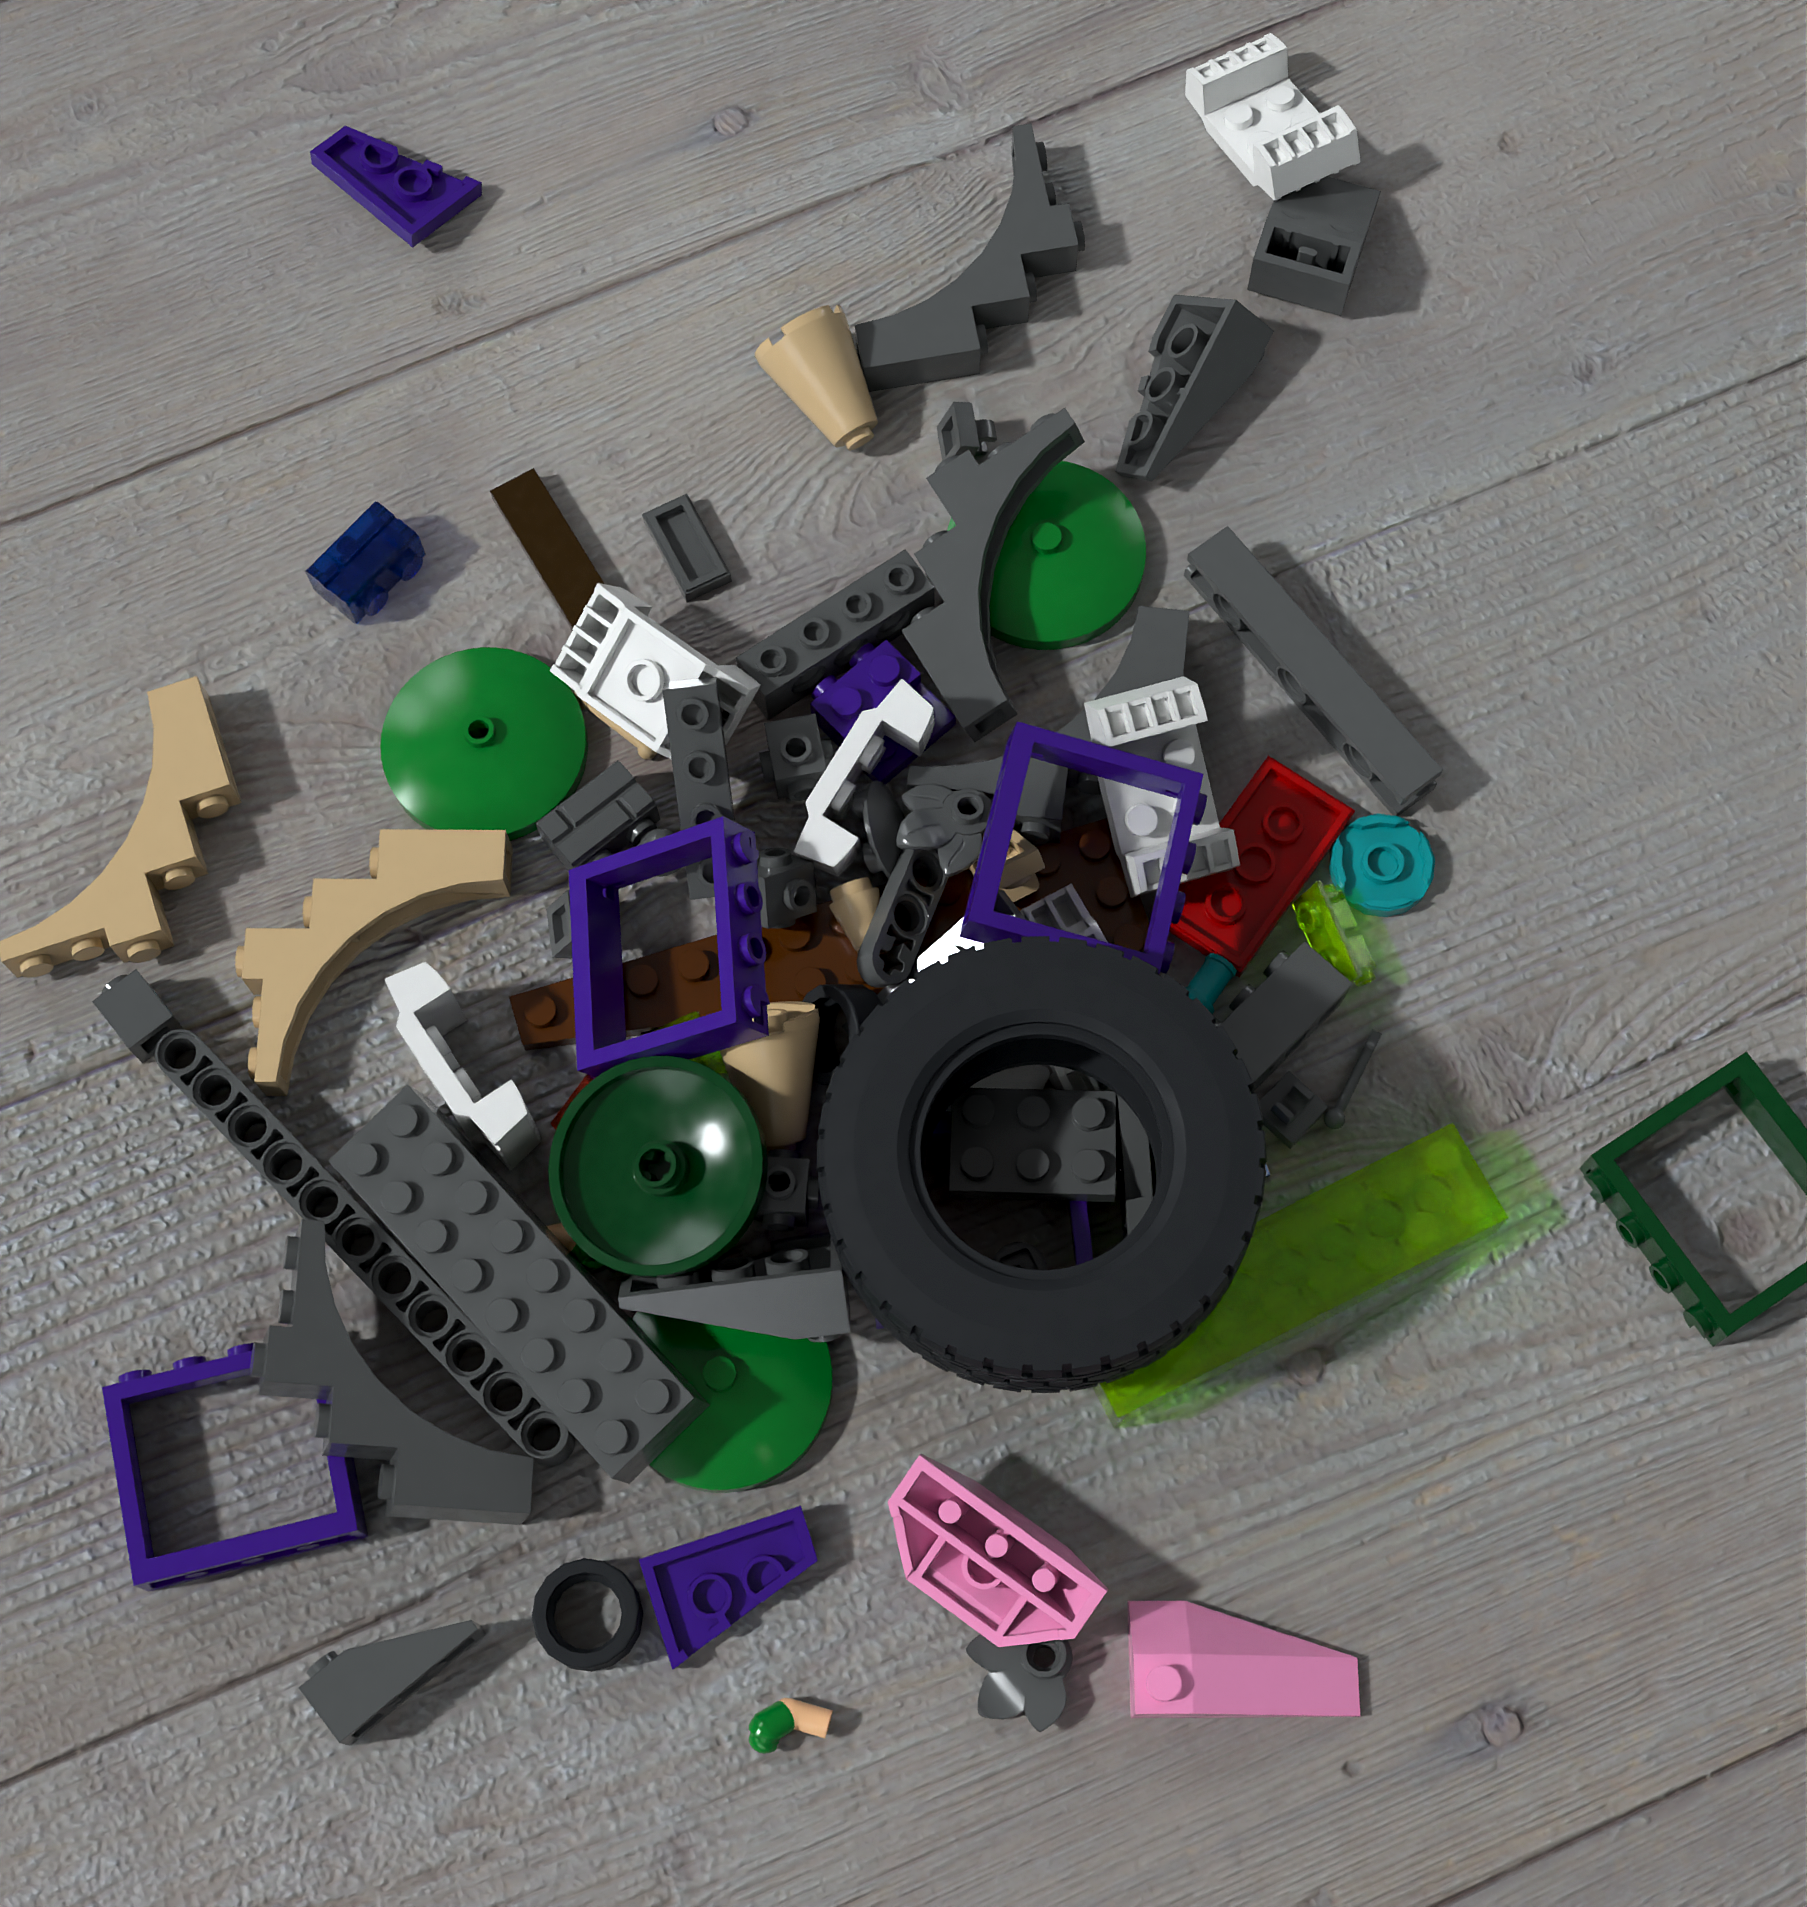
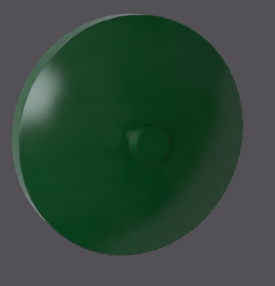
[548,1056,768,1278]

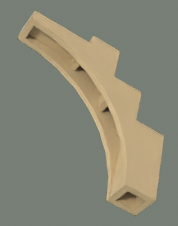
[0,676,241,978]
[235,829,513,1096]

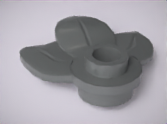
[896,784,992,877]
[966,1634,1073,1732]

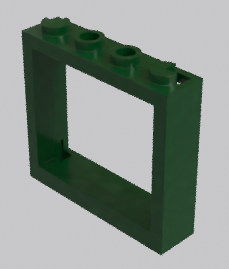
[1579,1051,1807,1347]

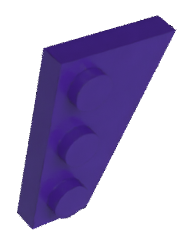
[310,126,482,248]
[639,1505,818,1670]

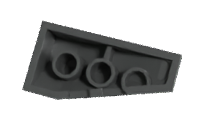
[1115,295,1274,482]
[618,1232,850,1342]

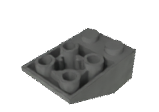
[1247,176,1381,316]

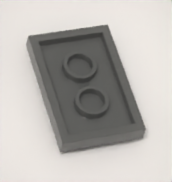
[949,1088,1116,1202]

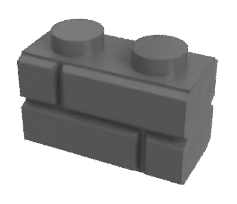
[536,761,660,871]

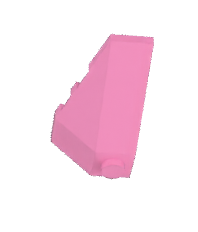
[1127,1601,1360,1718]

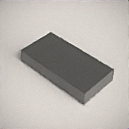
[642,494,732,602]

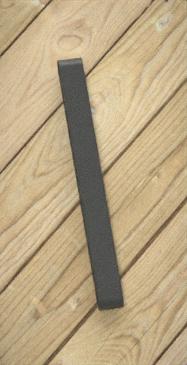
[155,1029,575,1467]

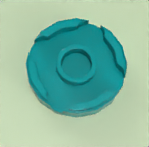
[1329,813,1435,917]

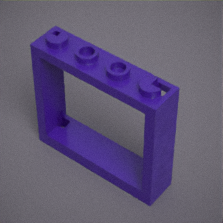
[959,721,1207,975]
[569,816,770,1078]
[102,1343,368,1592]

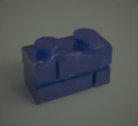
[305,501,426,624]

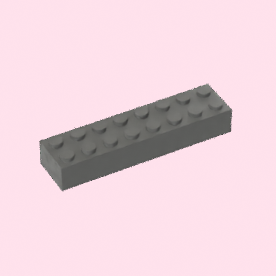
[328,1084,710,1484]

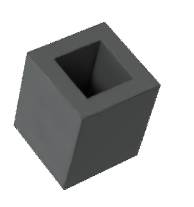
[92,969,185,1063]

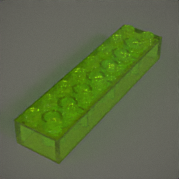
[1092,1122,1509,1429]

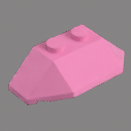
[888,1454,1109,1647]

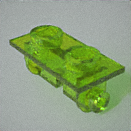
[1292,881,1377,987]

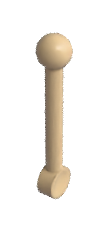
[573,691,657,760]

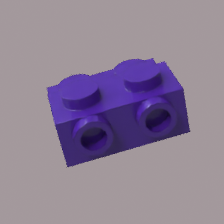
[810,640,956,785]

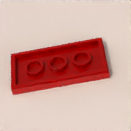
[1169,755,1355,978]

